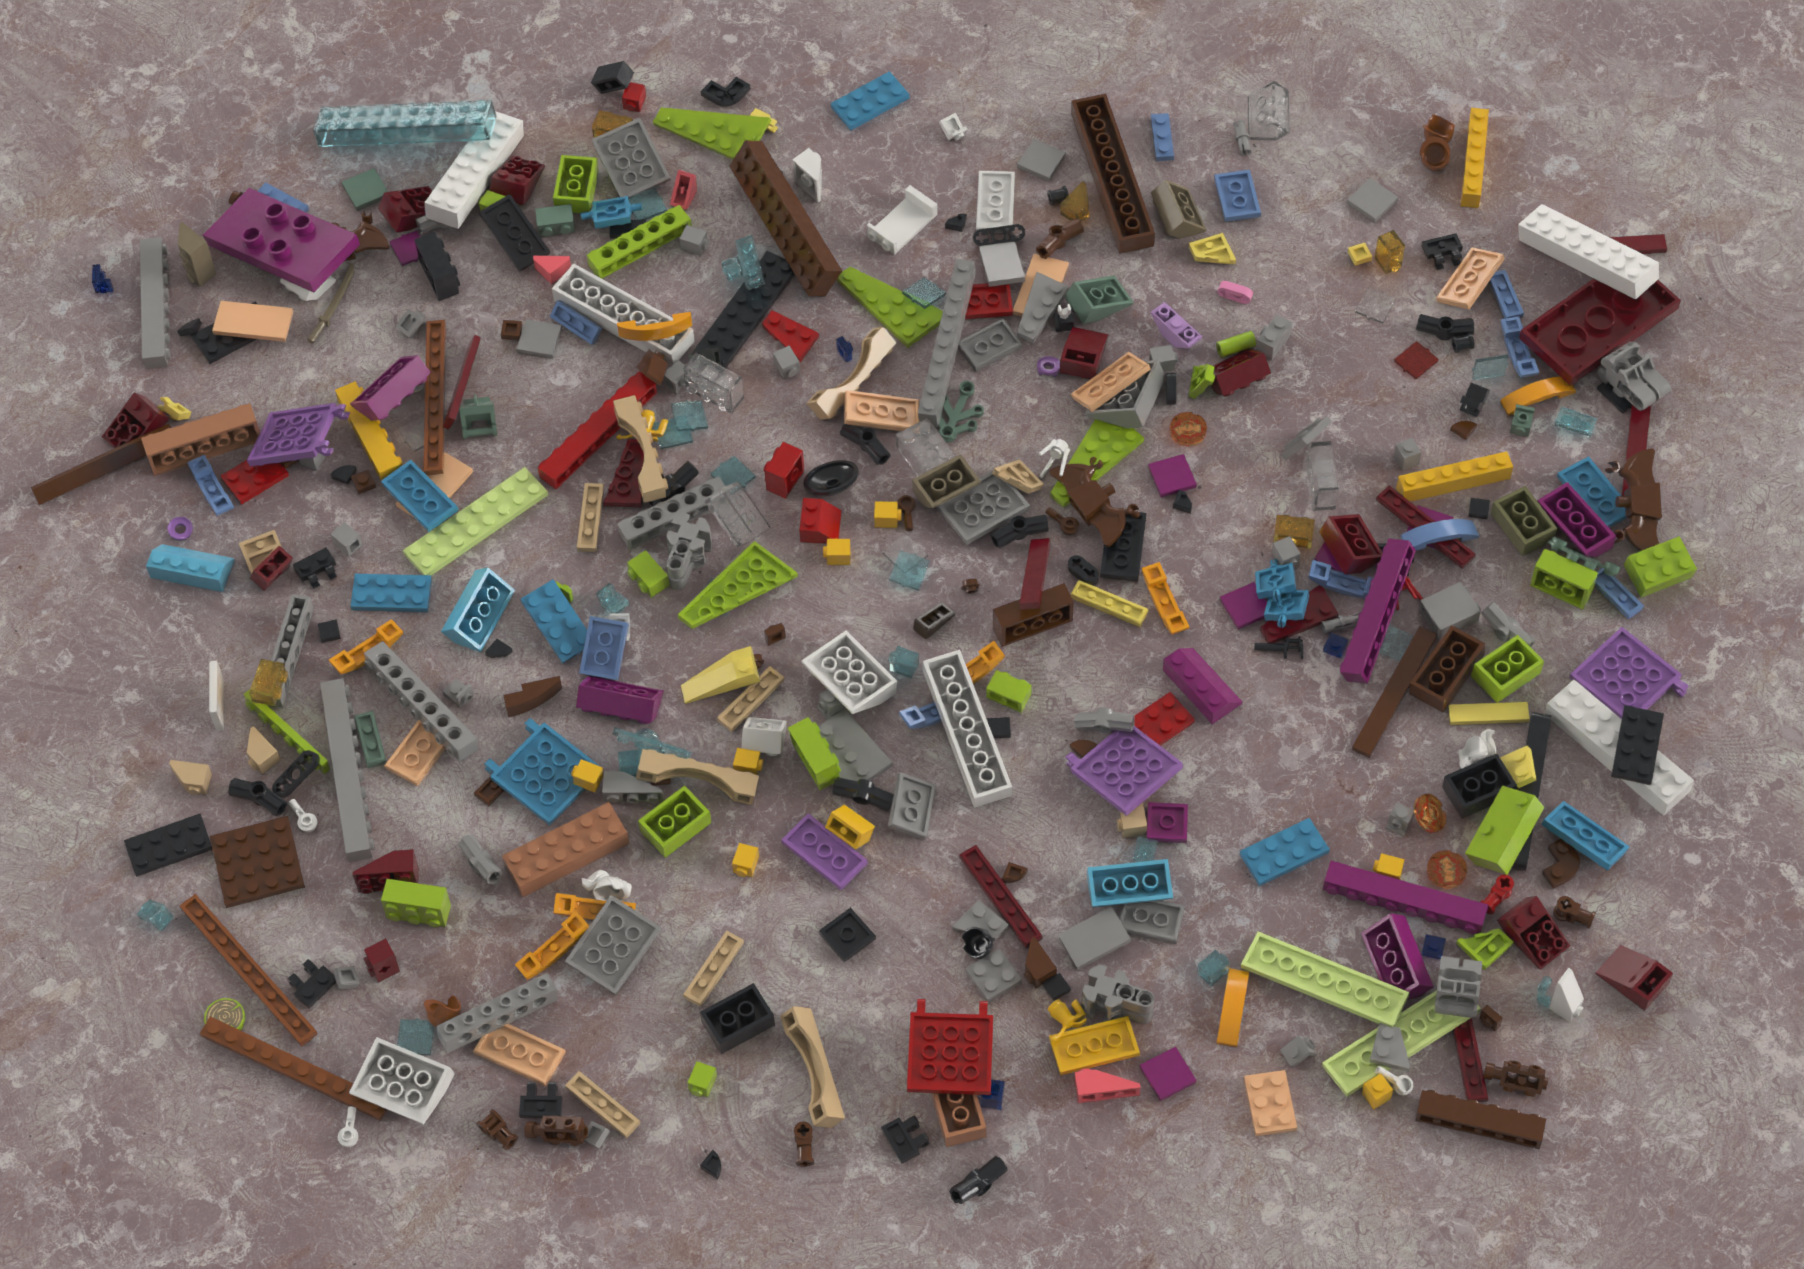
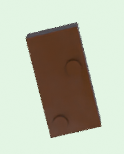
[993,583,1074,647]
[1409,625,1485,713]

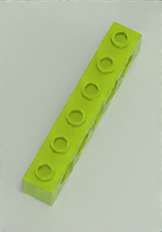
[587,205,692,279]

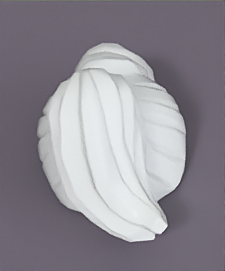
[1459,729,1496,769]
[582,870,632,901]

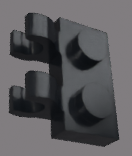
[1421,233,1463,270]
[292,547,337,589]
[288,959,337,1009]
[519,1082,563,1118]
[881,1115,930,1164]

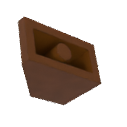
[636,349,668,386]
[1024,937,1057,988]

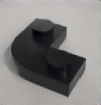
[701,77,751,106]

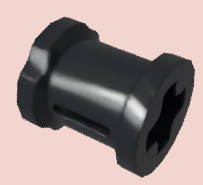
[1047,185,1069,206]
[1451,332,1475,353]

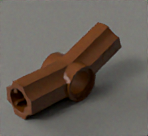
[1036,219,1084,259]

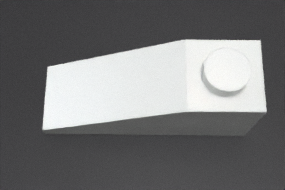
[1549,968,1584,1022]

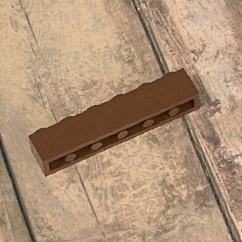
[1415,1090,1546,1149]

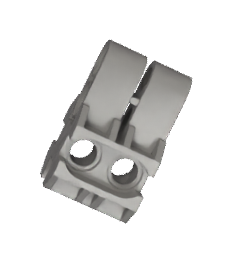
[1598,342,1671,411]
[666,513,713,590]
[1434,956,1482,1019]
[1081,964,1154,1024]

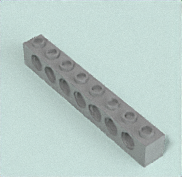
[364,641,479,762]

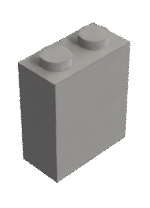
[1419,582,1481,640]

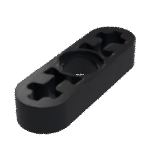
[972,224,1025,246]
[272,750,320,798]

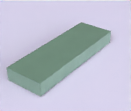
[354,711,387,768]

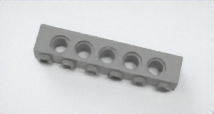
[617,476,730,550]
[260,594,314,708]
[436,973,558,1054]

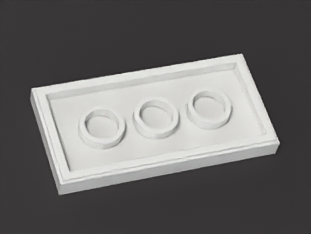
[976,171,1015,234]

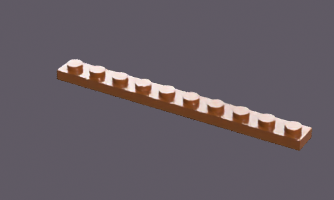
[423,320,446,475]
[179,894,318,1047]
[200,1016,387,1121]

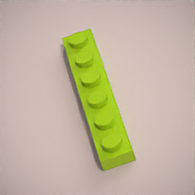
[243,689,330,774]

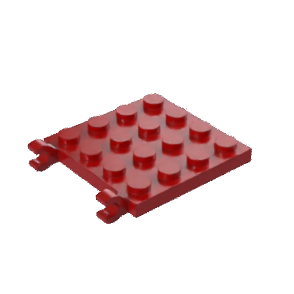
[907,999,993,1095]

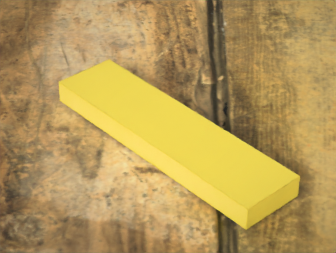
[1070,580,1148,627]
[1448,702,1530,725]

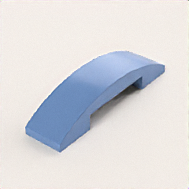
[1501,316,1539,378]
[187,455,234,516]
[1401,519,1479,550]
[1308,560,1373,599]
[899,702,942,729]

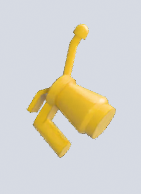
[616,410,669,442]
[1048,999,1087,1042]

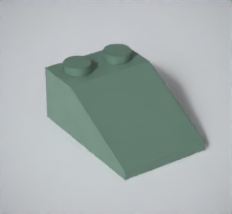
[1064,275,1134,324]

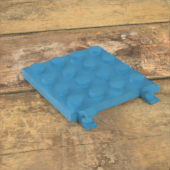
[484,718,601,826]

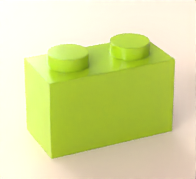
[627,550,670,598]
[986,670,1032,713]

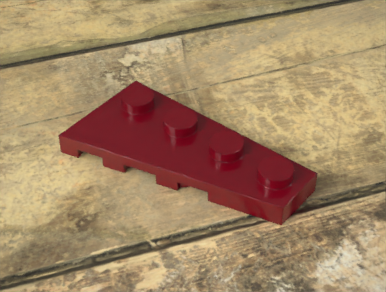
[603,439,644,507]
[1260,585,1339,643]

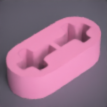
[1217,281,1253,304]

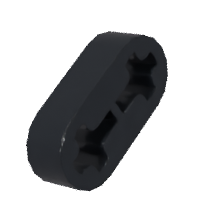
[1166,373,1176,405]
[1068,555,1099,586]

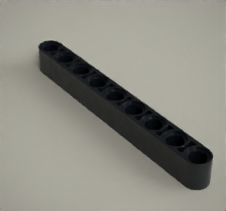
[1511,712,1552,871]

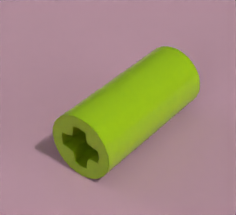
[1216,331,1257,358]

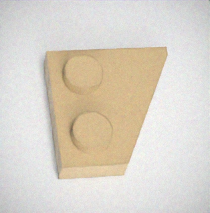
[992,459,1044,494]
[239,530,282,575]

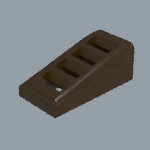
[913,602,955,639]

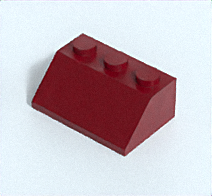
[1210,349,1271,397]
[1319,514,1383,575]

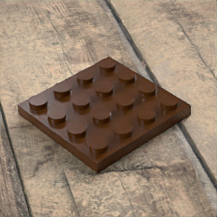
[210,816,305,908]

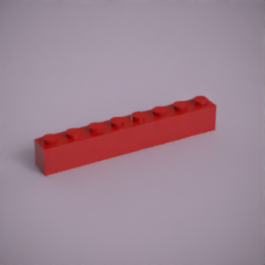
[538,371,657,490]

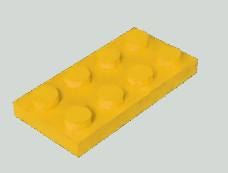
[1049,1016,1140,1076]

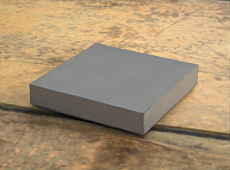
[1017,139,1066,181]
[1347,178,1398,222]
[516,319,562,358]

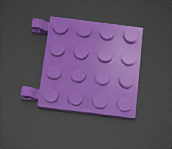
[247,403,350,466]
[1569,627,1689,719]
[1065,726,1183,816]

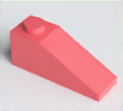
[1074,1069,1141,1103]

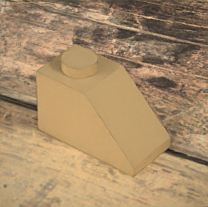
[247,726,281,775]
[169,760,212,795]
[1117,802,1147,838]

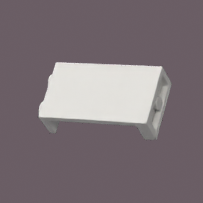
[867,185,937,255]

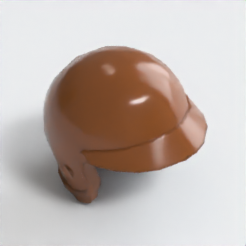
[1423,114,1455,143]
[1420,136,1451,171]
[424,995,462,1028]

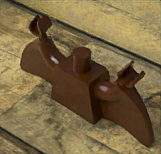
[331,211,389,261]
[1605,448,1662,551]
[1049,457,1140,547]

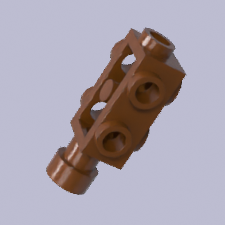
[1483,1060,1548,1097]
[524,1116,588,1146]

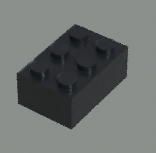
[414,232,460,301]
[1442,753,1517,819]
[700,983,775,1055]

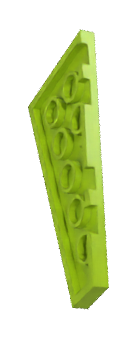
[653,107,771,160]
[836,267,943,348]
[1050,419,1144,508]
[678,541,798,629]

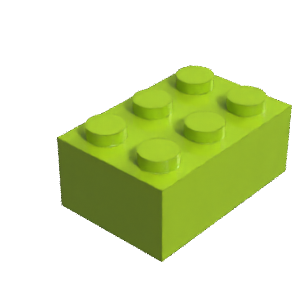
[553,155,599,213]
[1623,536,1697,598]
[1530,549,1598,610]
[1471,635,1544,703]
[788,717,841,790]
[638,785,711,858]
[381,879,451,927]

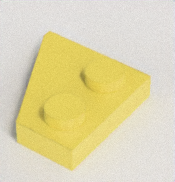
[1189,233,1236,264]
[1500,746,1536,788]

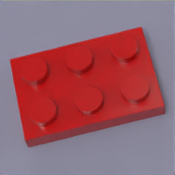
[965,283,1013,320]
[220,460,289,505]
[1134,692,1195,746]

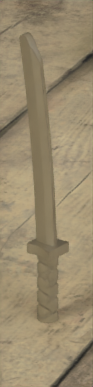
[307,263,355,344]

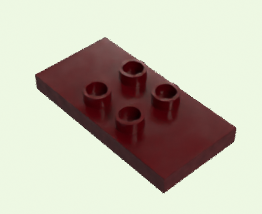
[1519,278,1681,386]

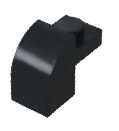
[1460,383,1490,417]

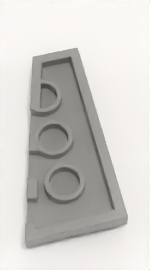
[1017,272,1069,343]

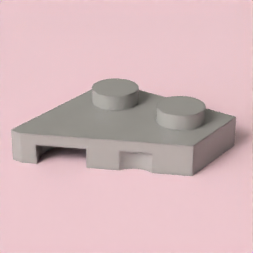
[952,900,1009,941]
[1370,1023,1410,1072]

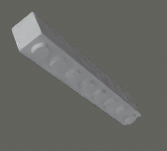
[140,237,171,369]

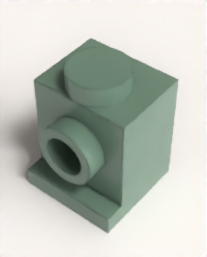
[1510,404,1535,437]

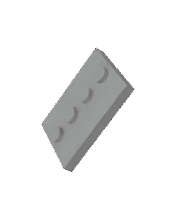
[591,118,671,199]
[936,470,1030,545]
[818,709,893,798]
[565,895,662,995]

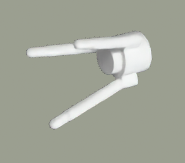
[1038,439,1070,479]

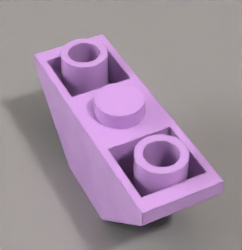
[1151,302,1202,349]

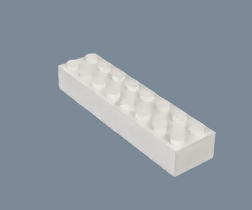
[425,110,524,229]
[1518,204,1659,299]
[552,263,695,366]
[923,650,1012,808]
[1544,680,1694,816]

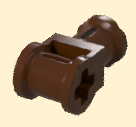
[1553,896,1596,929]
[476,1109,518,1150]
[794,1121,814,1167]

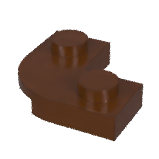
[1542,839,1580,889]

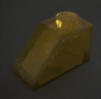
[1060,181,1089,221]

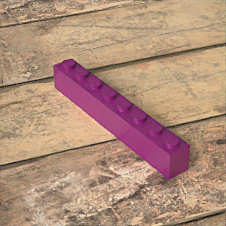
[1340,538,1416,684]
[1323,860,1488,934]

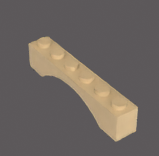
[806,326,896,420]
[613,395,668,503]
[636,749,759,805]
[780,1006,845,1128]

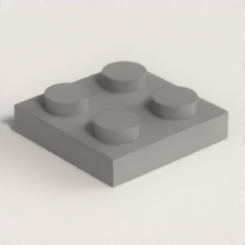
[965,948,1022,1003]

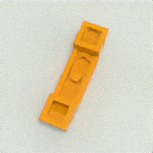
[617,312,692,341]
[1500,376,1576,416]
[1141,562,1190,635]
[329,619,403,674]
[966,641,1005,684]
[553,893,636,921]
[515,911,589,980]
[1217,968,1249,1047]

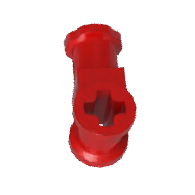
[1480,874,1514,915]

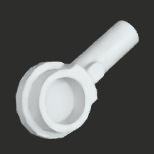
[288,799,318,833]
[1375,1066,1413,1096]
[338,1107,359,1147]

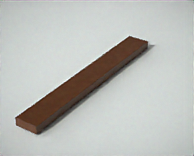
[31,423,171,505]
[1352,626,1437,758]

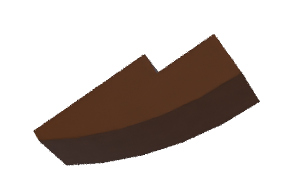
[503,676,562,718]

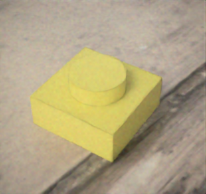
[1348,243,1372,266]

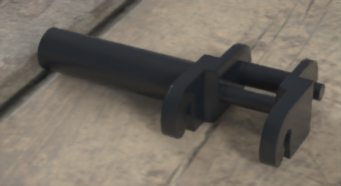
[1254,636,1303,659]

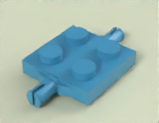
[580,196,642,229]
[1255,559,1296,602]
[1264,590,1309,628]

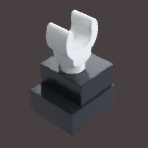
[1054,304,1074,332]

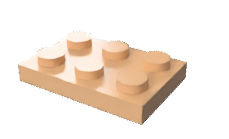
[1244,1070,1297,1136]

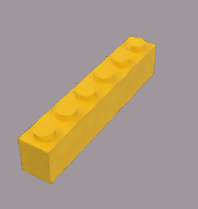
[1460,107,1489,208]
[335,381,403,481]
[1396,451,1513,502]

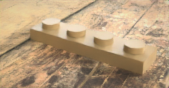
[577,483,604,552]
[717,666,785,732]
[683,930,744,1007]
[565,1071,641,1139]

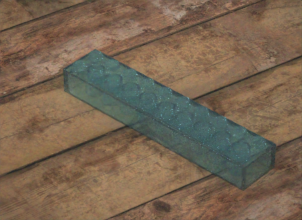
[313,100,497,147]

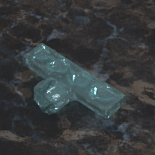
[722,235,765,290]
[612,727,692,759]

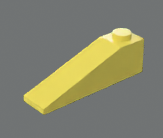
[681,646,760,704]

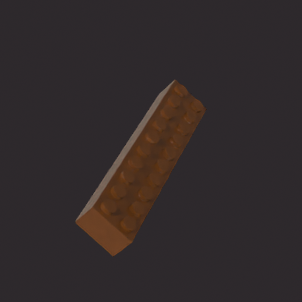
[1071,93,1155,254]
[729,140,842,297]

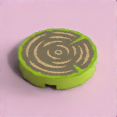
[204,998,246,1031]

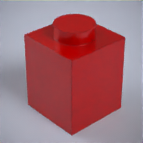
[622,82,646,112]

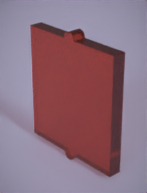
[1394,341,1439,379]

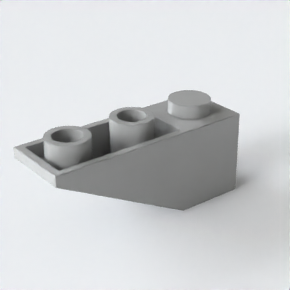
[602,771,664,803]

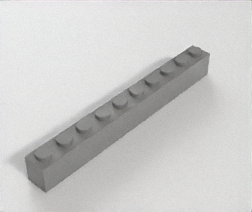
[918,259,976,427]
[320,678,375,862]

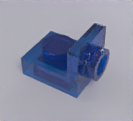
[92,264,114,293]

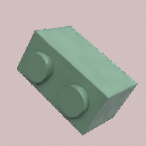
[535,204,575,237]

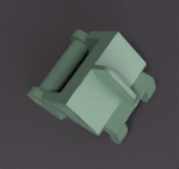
[459,394,497,439]

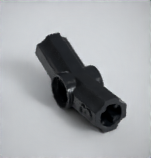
[1416,314,1474,341]
[840,424,890,465]
[649,461,699,507]
[990,515,1049,549]
[832,777,894,811]
[228,778,287,816]
[949,1155,1008,1204]

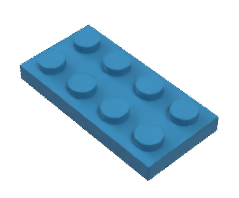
[831,71,910,131]
[1557,456,1627,528]
[381,460,459,532]
[350,573,432,612]
[520,579,587,664]
[1541,801,1630,871]
[1239,818,1330,886]

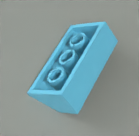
[146,544,235,592]
[441,567,515,652]
[1086,859,1173,907]

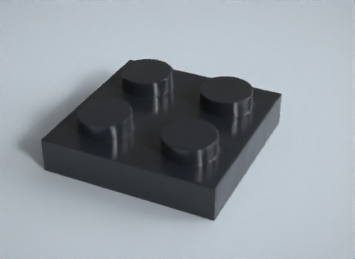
[819,907,876,962]

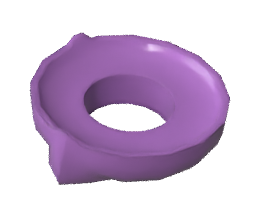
[1037,356,1060,377]
[167,517,193,540]

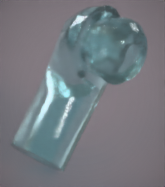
[1537,976,1552,1007]

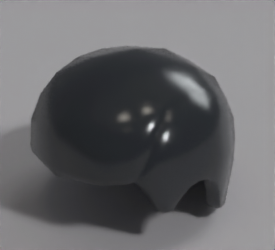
[961,927,993,959]

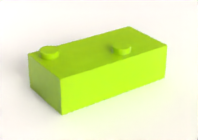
[1465,786,1544,875]

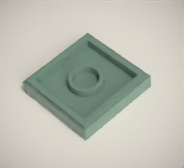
[342,168,388,211]

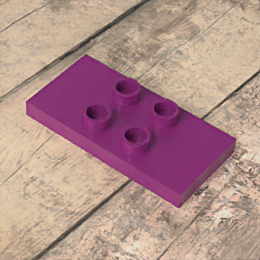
[203,188,360,293]

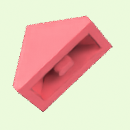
[670,170,697,210]
[533,256,571,284]

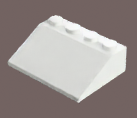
[801,631,897,714]
[349,1037,455,1125]

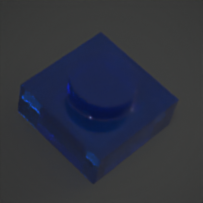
[836,336,853,362]
[1323,632,1349,658]
[1421,934,1446,960]

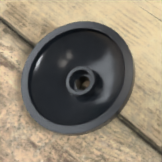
[803,460,859,497]

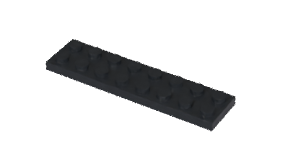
[691,251,795,374]

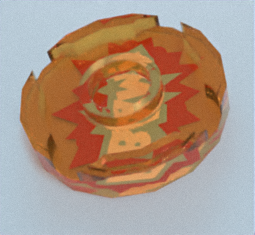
[1169,412,1207,446]
[1414,793,1446,833]
[1426,850,1468,889]

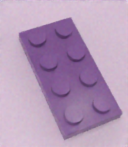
[781,813,868,890]

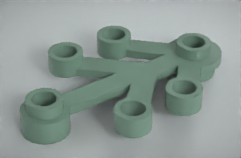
[938,381,984,443]
[1548,536,1621,577]

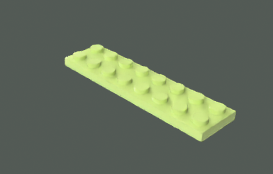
[403,467,548,575]
[1241,932,1409,1028]
[1322,990,1481,1097]

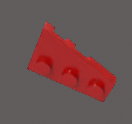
[762,310,819,363]

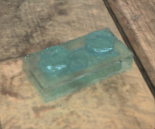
[1555,406,1597,437]

